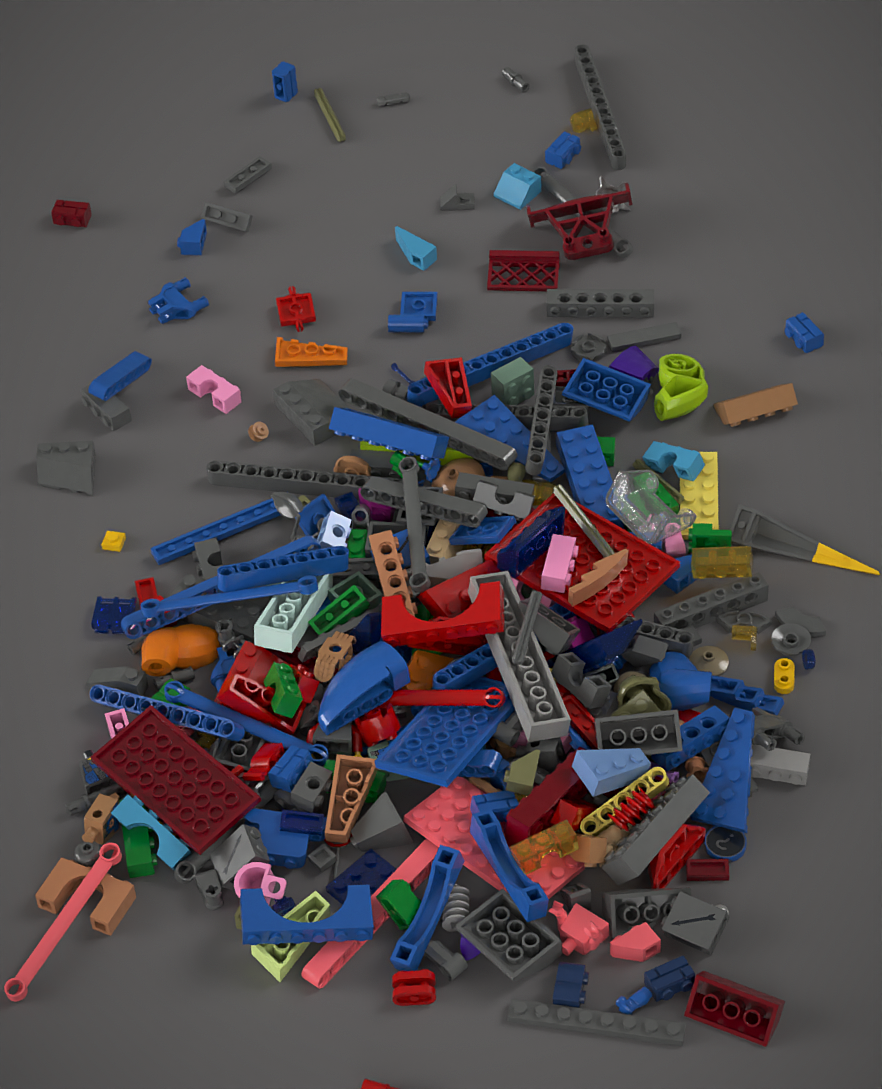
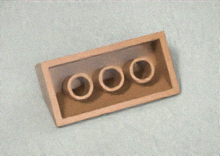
[713,383,798,427]

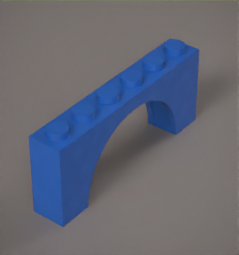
[240,885,374,945]

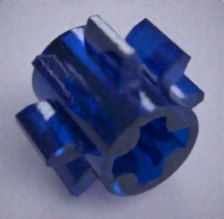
[271,896,296,917]

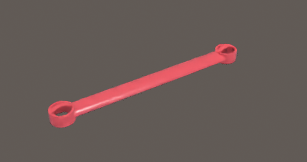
[4,842,122,1002]

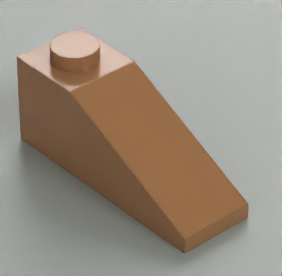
[549,831,607,867]

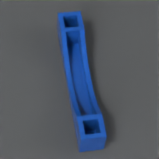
[470,809,549,922]
[390,845,465,971]

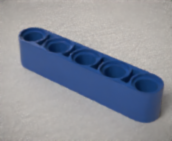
[88,351,152,401]
[458,749,502,778]

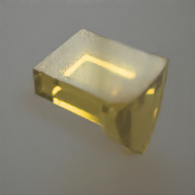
[732,625,758,651]

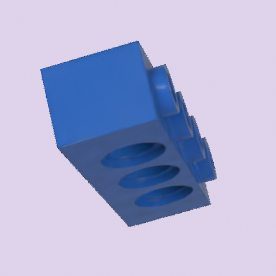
[651,705,730,772]

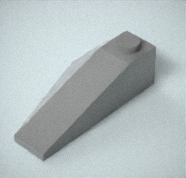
[405,549,483,589]

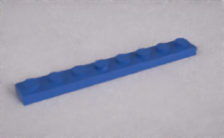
[150,498,281,565]

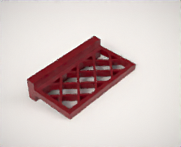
[487,250,560,292]

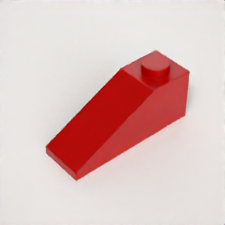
[551,799,599,833]

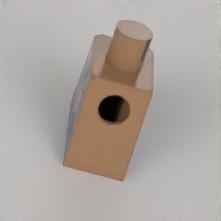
[82,794,120,845]

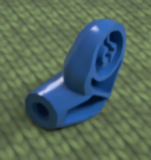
[649,651,712,711]

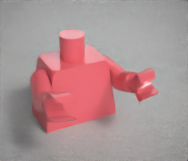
[548,900,609,956]

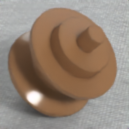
[248,422,269,442]

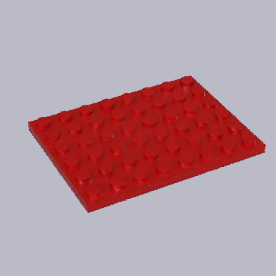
[484,493,680,634]

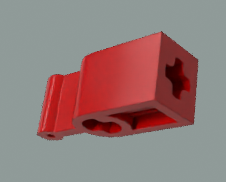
[243,743,285,781]

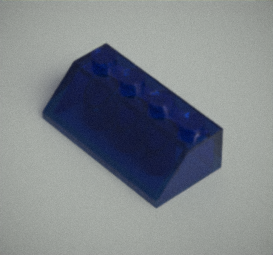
[497,506,565,579]

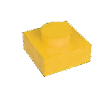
[101,531,126,552]

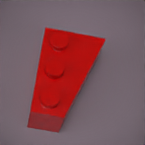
[424,357,472,419]

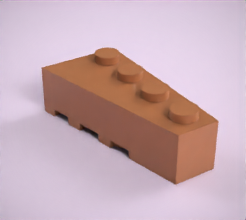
[325,754,378,844]

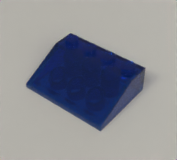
[552,619,643,674]

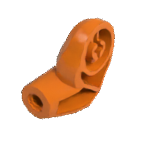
[141,623,221,676]

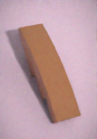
[568,549,628,606]

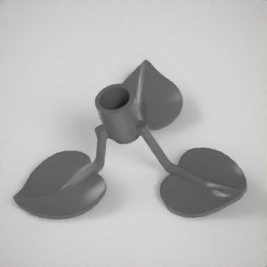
[270,492,324,554]

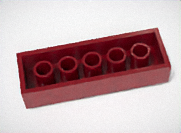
[503,747,589,856]

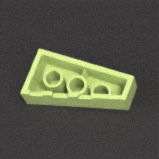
[251,891,330,982]

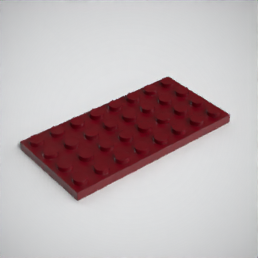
[90,705,261,855]

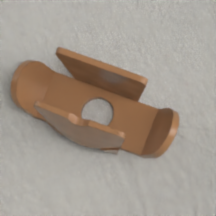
[314,631,357,682]

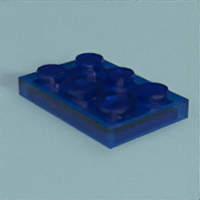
[326,849,397,905]

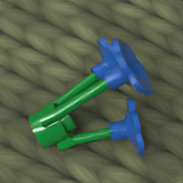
[390,450,441,486]

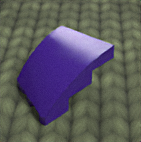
[609,346,659,381]

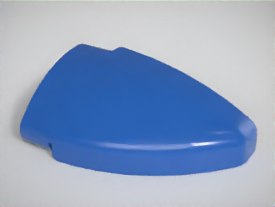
[318,641,410,736]

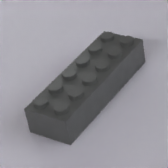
[167,574,270,651]
[601,774,710,885]

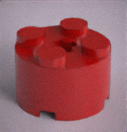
[354,702,401,747]

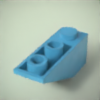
[395,226,437,271]

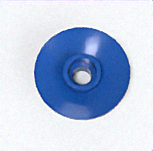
[568,726,593,750]

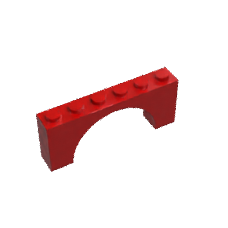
[381,581,504,647]

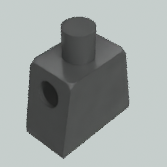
[516,737,566,773]

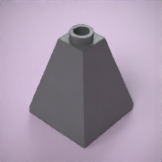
[349,792,414,852]

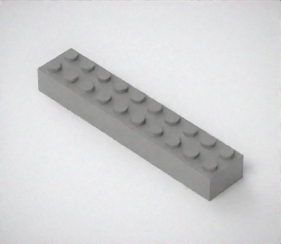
[468,571,571,742]

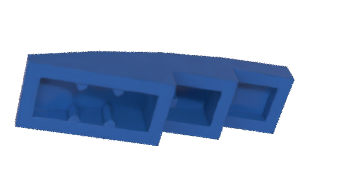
[710,675,784,715]

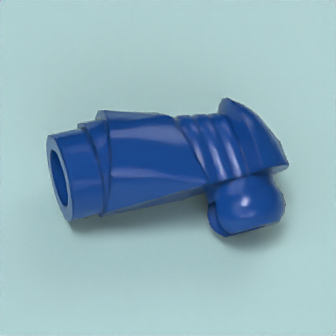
[616,987,652,1015]

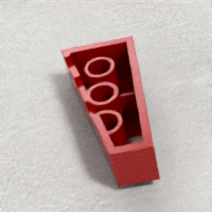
[417,559,501,618]
[217,674,307,735]

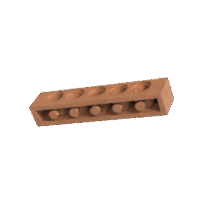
[369,530,418,617]

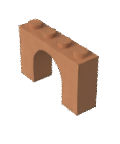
[35,857,136,936]

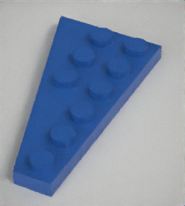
[455,395,565,483]
[689,708,755,833]

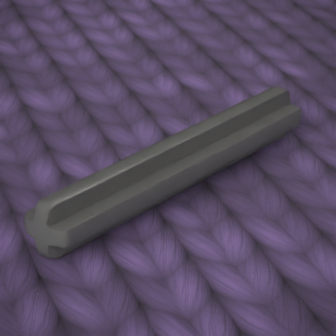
[512,591,542,664]

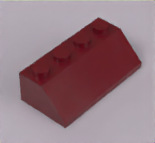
[684,971,785,1047]

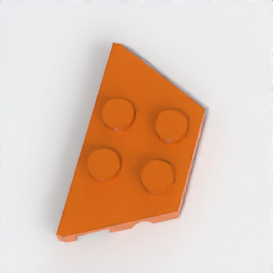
[402,650,454,690]

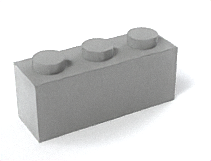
[750,744,811,786]

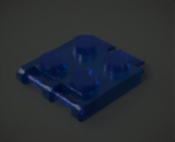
[91,596,137,635]

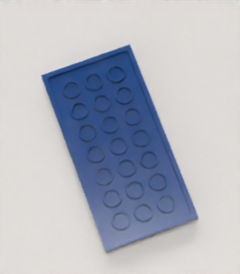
[374,677,515,787]

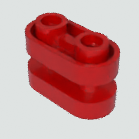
[392,969,436,1006]

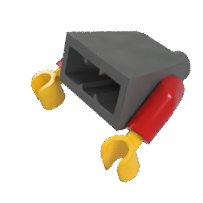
[306,721,363,759]

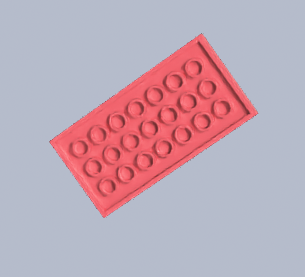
[403,776,585,899]

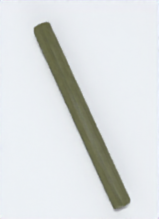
[553,484,615,558]

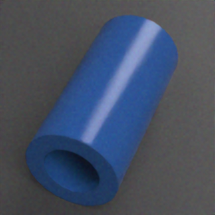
[388,315,428,333]

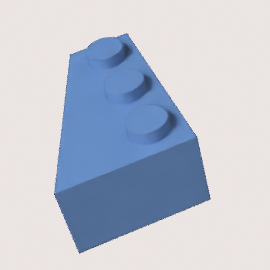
[572,748,651,797]

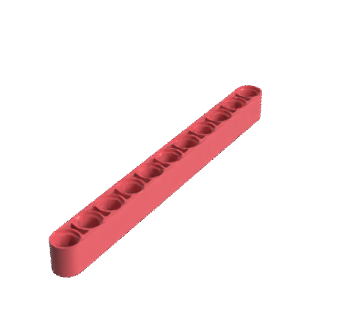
[301,838,439,989]

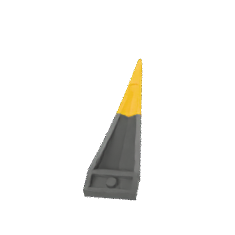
[729,504,880,575]

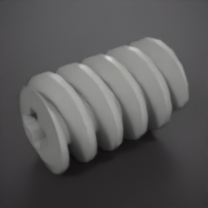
[442,884,470,932]

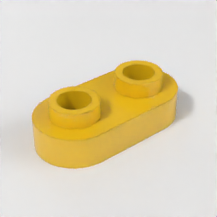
[774,658,795,694]

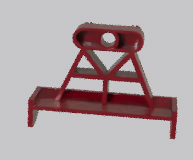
[526,183,633,260]

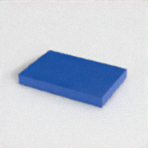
[449,516,516,545]

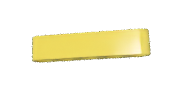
[580,767,669,836]

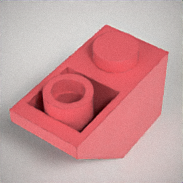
[610,922,661,962]

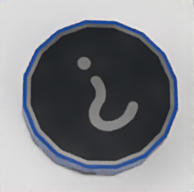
[705,826,747,862]

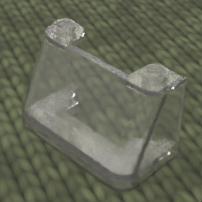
[606,470,697,545]

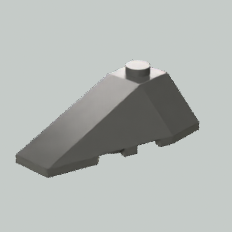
[602,887,691,938]

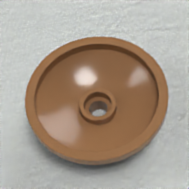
[431,458,485,496]

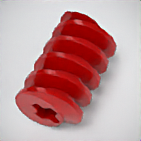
[607,786,654,832]

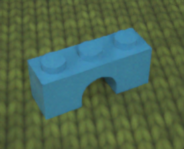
[642,441,705,481]

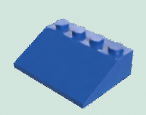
[562,358,651,422]

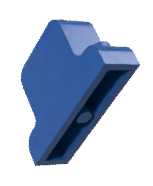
[245,808,327,869]

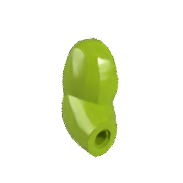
[654,354,708,421]

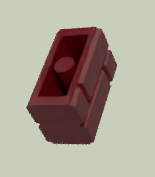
[51,200,92,227]

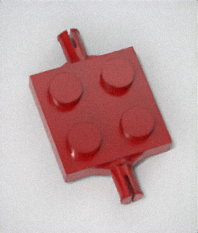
[276,286,316,332]

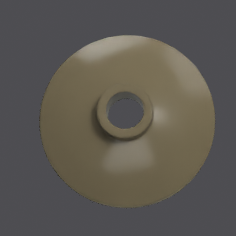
[689,646,729,676]

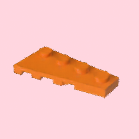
[275,337,348,367]

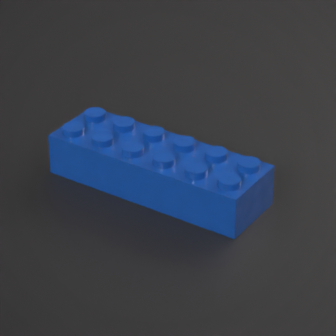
[329,407,449,461]
[556,424,625,529]

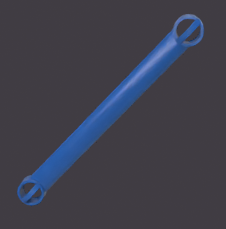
[140,576,318,618]
[164,681,328,766]

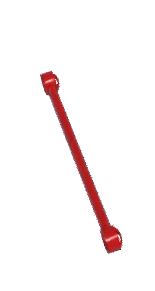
[385,687,506,708]

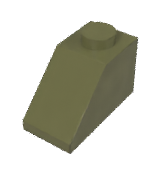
[503,749,540,796]

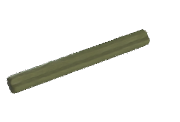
[314,88,346,142]

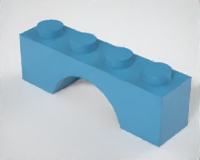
[111,795,191,871]

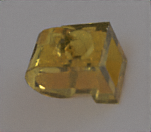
[570,108,598,133]

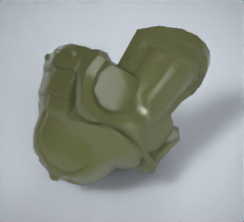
[617,675,672,714]

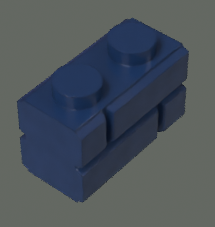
[644,955,695,1002]

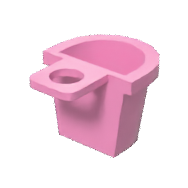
[234,862,287,905]

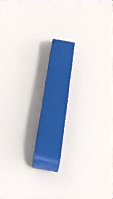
[217,546,349,592]

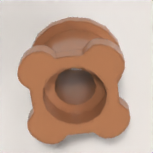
[685,756,709,783]

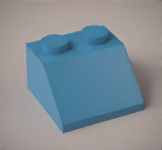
[494,163,542,210]

